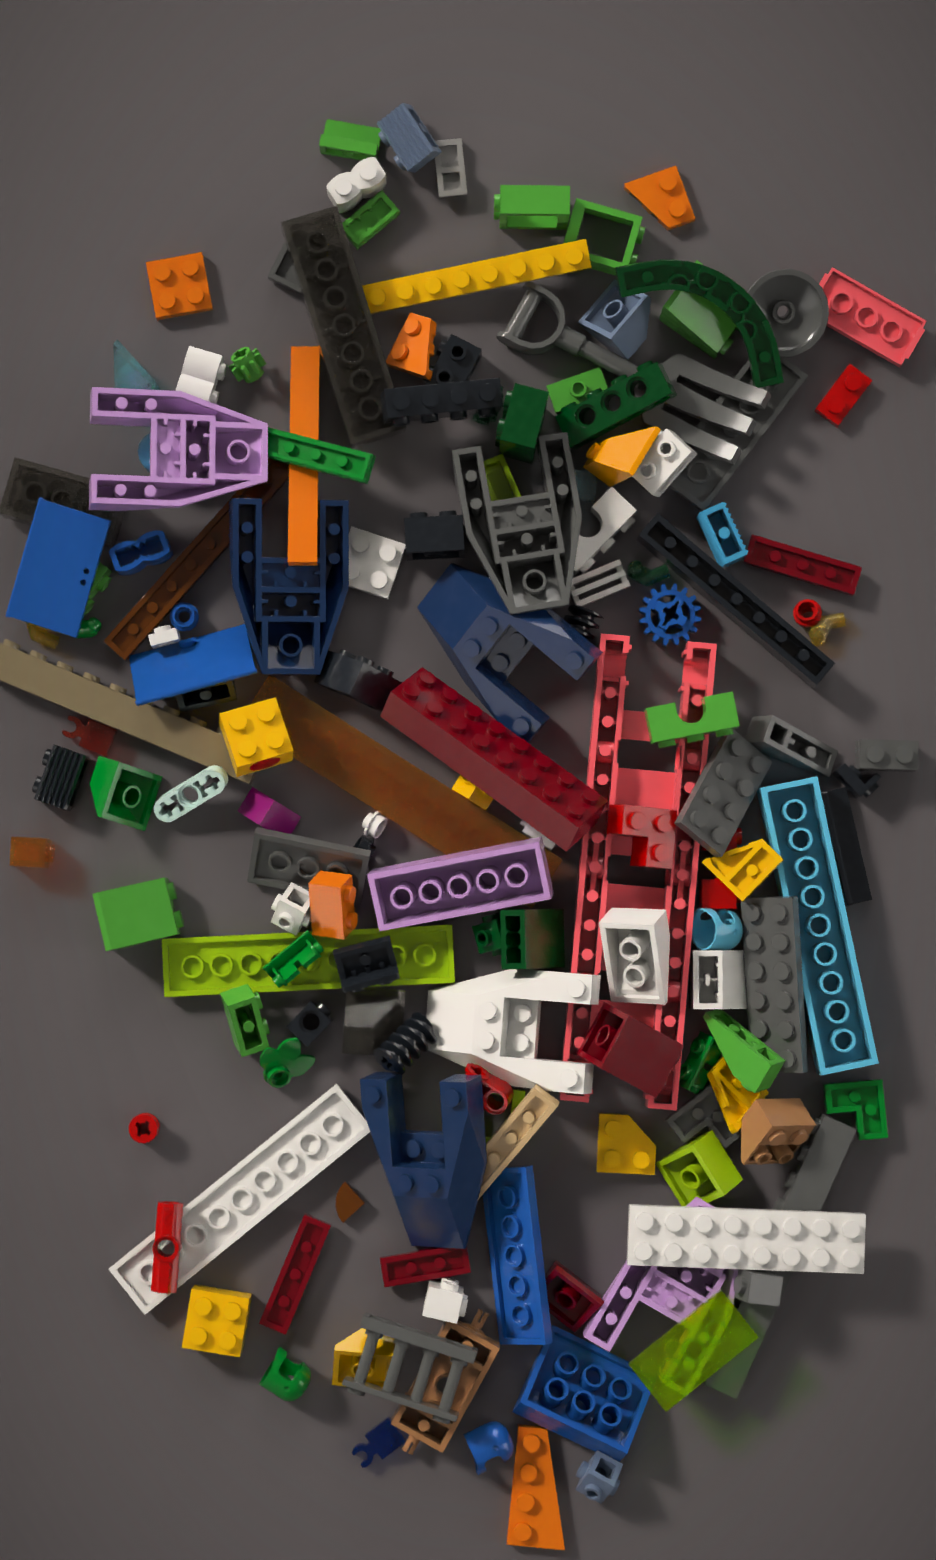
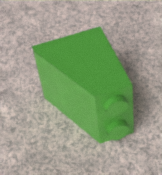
[659,260,739,359]
[92,877,184,951]

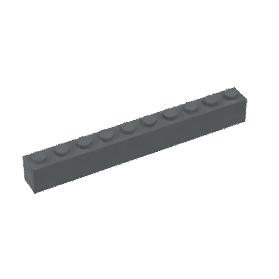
[700,1113,856,1399]

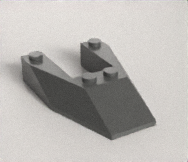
[452,432,582,615]

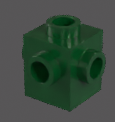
[472,913,501,957]

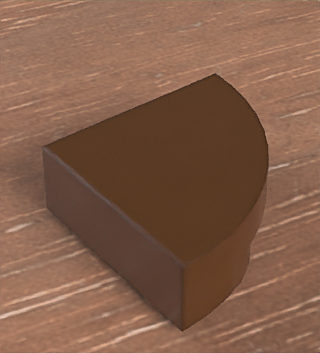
[335,1181,365,1223]

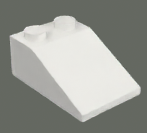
[599,907,670,1005]

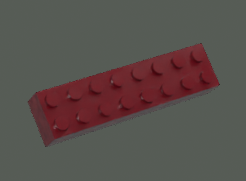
[380,667,608,852]

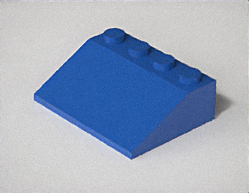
[512,1325,657,1462]

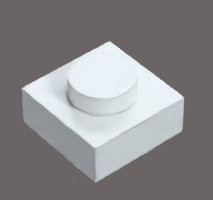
[148,625,181,649]

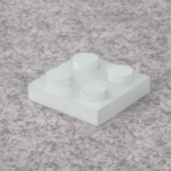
[349,526,406,600]

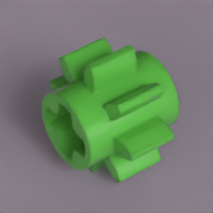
[229,347,266,383]

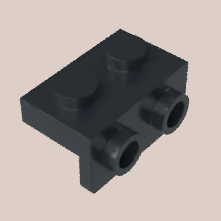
[333,935,400,993]

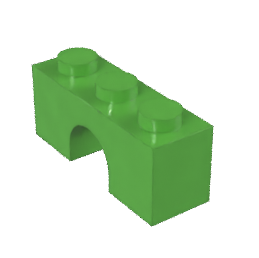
[644,691,740,748]

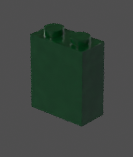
[500,909,565,969]

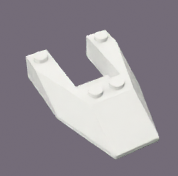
[426,969,601,1094]

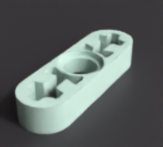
[154,765,228,822]

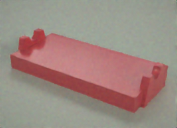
[819,267,927,368]

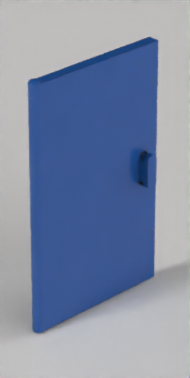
[5,497,111,638]
[129,624,257,706]

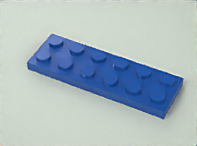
[483,1165,553,1345]

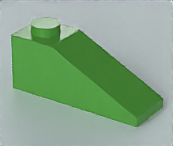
[703,1009,785,1093]

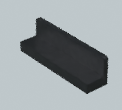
[821,787,872,906]

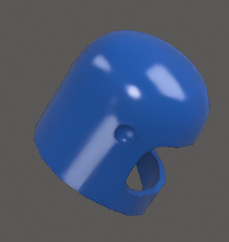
[463,1421,514,1475]

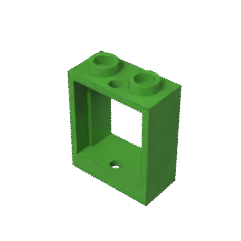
[494,185,570,230]
[563,198,646,276]

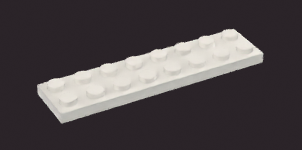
[627,1204,866,1274]

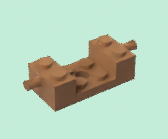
[391,1309,500,1455]

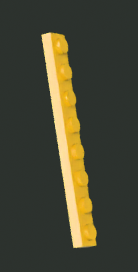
[361,239,592,315]

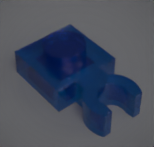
[352,1416,406,1468]

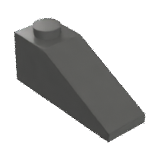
[745,715,838,777]

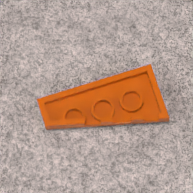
[507,1424,565,1550]

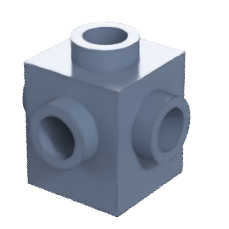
[575,1450,623,1504]

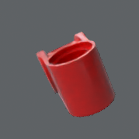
[465,1063,514,1115]

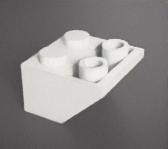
[690,950,747,1009]

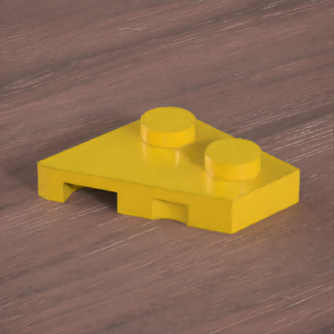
[702,839,784,902]
[707,1055,769,1134]

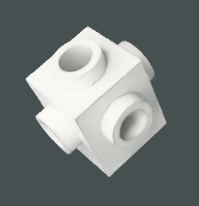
[271,882,311,935]

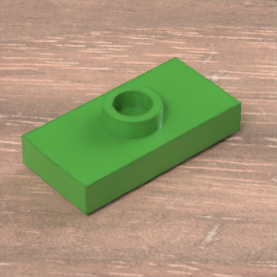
[338,190,401,250]
[546,367,608,414]

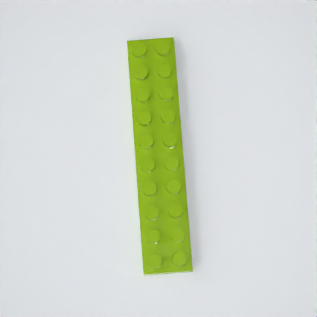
[162,925,455,997]

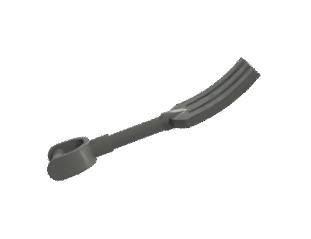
[496,281,771,465]

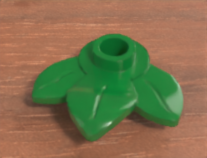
[260,1038,316,1088]

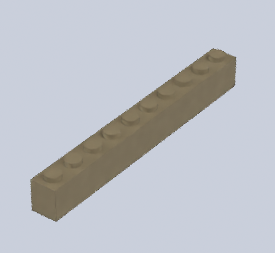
[0,639,257,785]

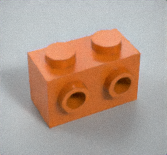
[308,870,358,940]

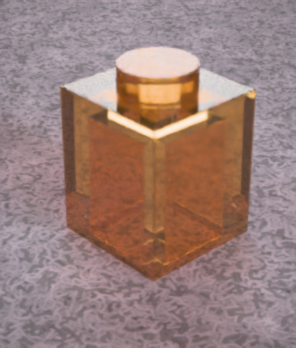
[10,837,55,868]

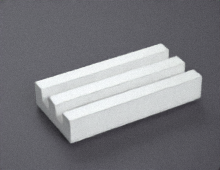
[570,559,631,606]

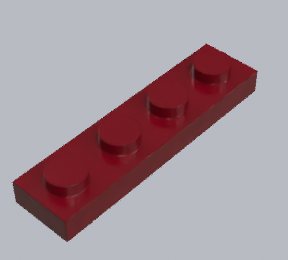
[743,534,862,596]
[259,1213,332,1335]

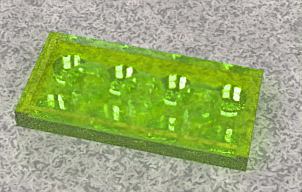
[628,1289,759,1412]

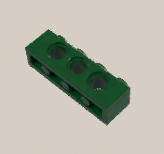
[555,361,677,449]

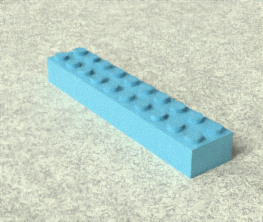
[757,776,879,1075]

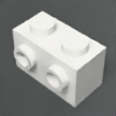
[632,428,697,497]
[422,1277,468,1324]

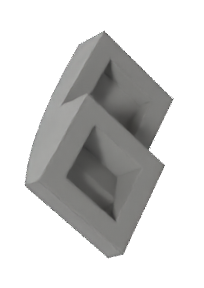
[435,138,467,198]

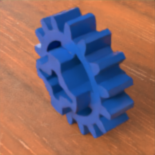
[638,584,701,647]

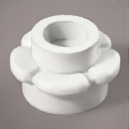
[362,811,388,838]

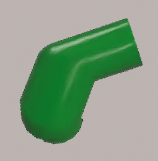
[77,617,102,639]

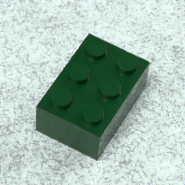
[495,383,549,464]

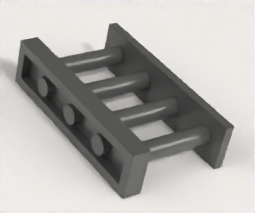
[342,1313,479,1424]

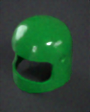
[259,1347,311,1402]

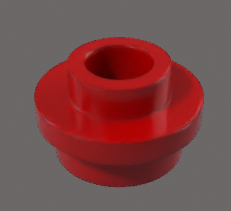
[793,599,822,628]

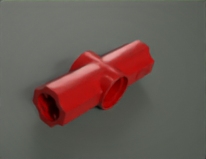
[151,1201,184,1294]

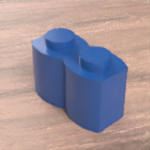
[108,530,174,576]

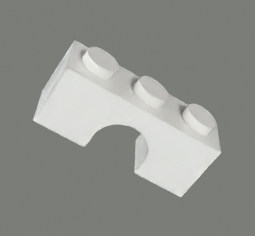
[573,487,637,575]

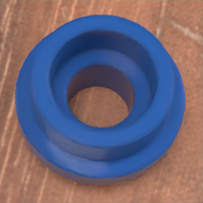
[170,602,199,631]

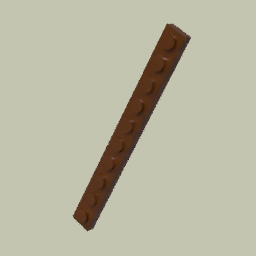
[104,459,289,661]

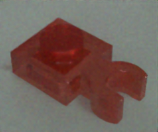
[62,716,118,757]

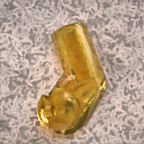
[809,612,846,647]
[26,622,60,650]

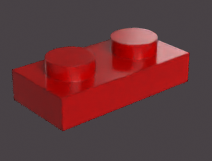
[814,364,873,427]

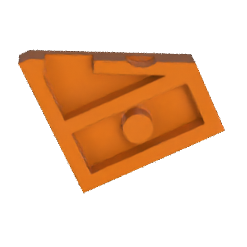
[624,166,695,231]
[385,312,437,380]

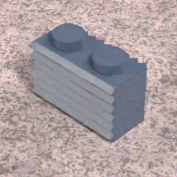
[377,103,442,173]

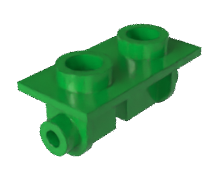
[263,930,324,988]
[679,1031,721,1095]

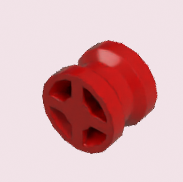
[129,1113,160,1143]

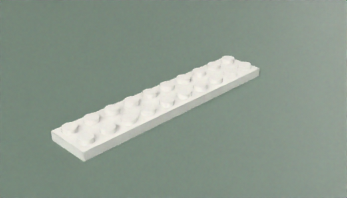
[109,1084,370,1315]

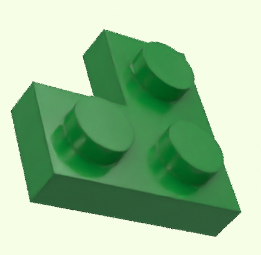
[823,1079,888,1140]

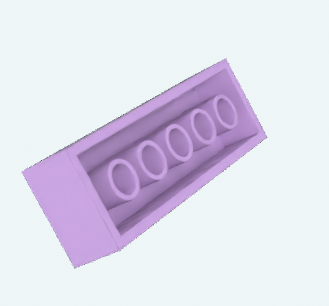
[367,837,554,931]

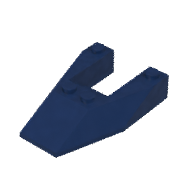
[229,498,349,675]
[417,563,603,743]
[360,1072,487,1249]

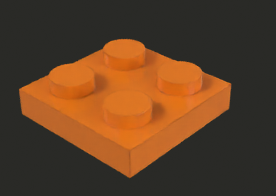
[146,252,213,320]

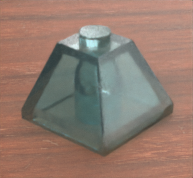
[113,340,160,390]

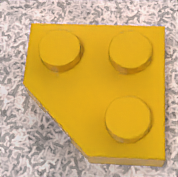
[596,1113,656,1175]

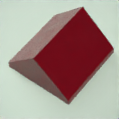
[545,1260,604,1332]

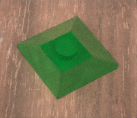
[90,756,163,831]

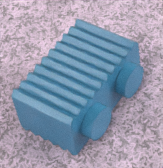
[696,502,748,568]

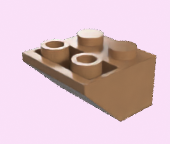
[741,1098,816,1165]

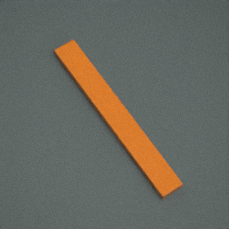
[288,346,320,566]

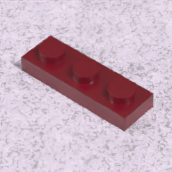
[380,1247,471,1288]

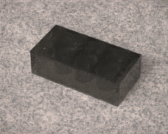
[0,457,126,548]

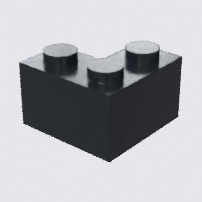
[314,649,402,712]

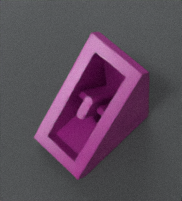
[237,787,302,834]

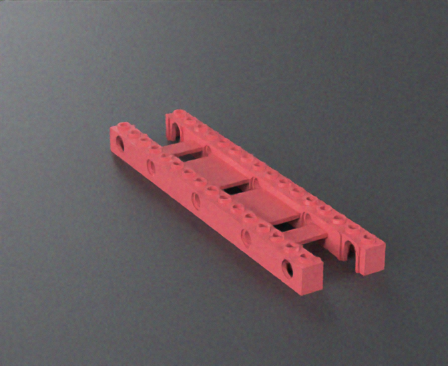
[558,633,717,1111]

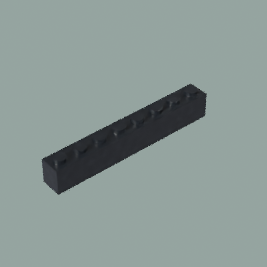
[637,513,835,688]

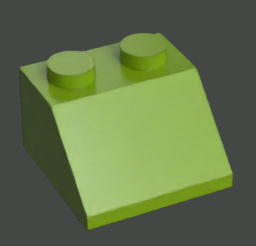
[655,1130,743,1206]

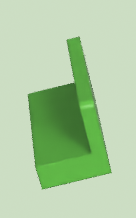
[319,119,381,161]

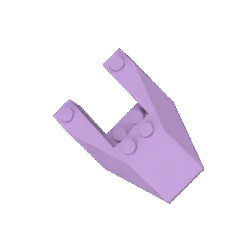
[89,387,268,511]
[583,1196,738,1396]

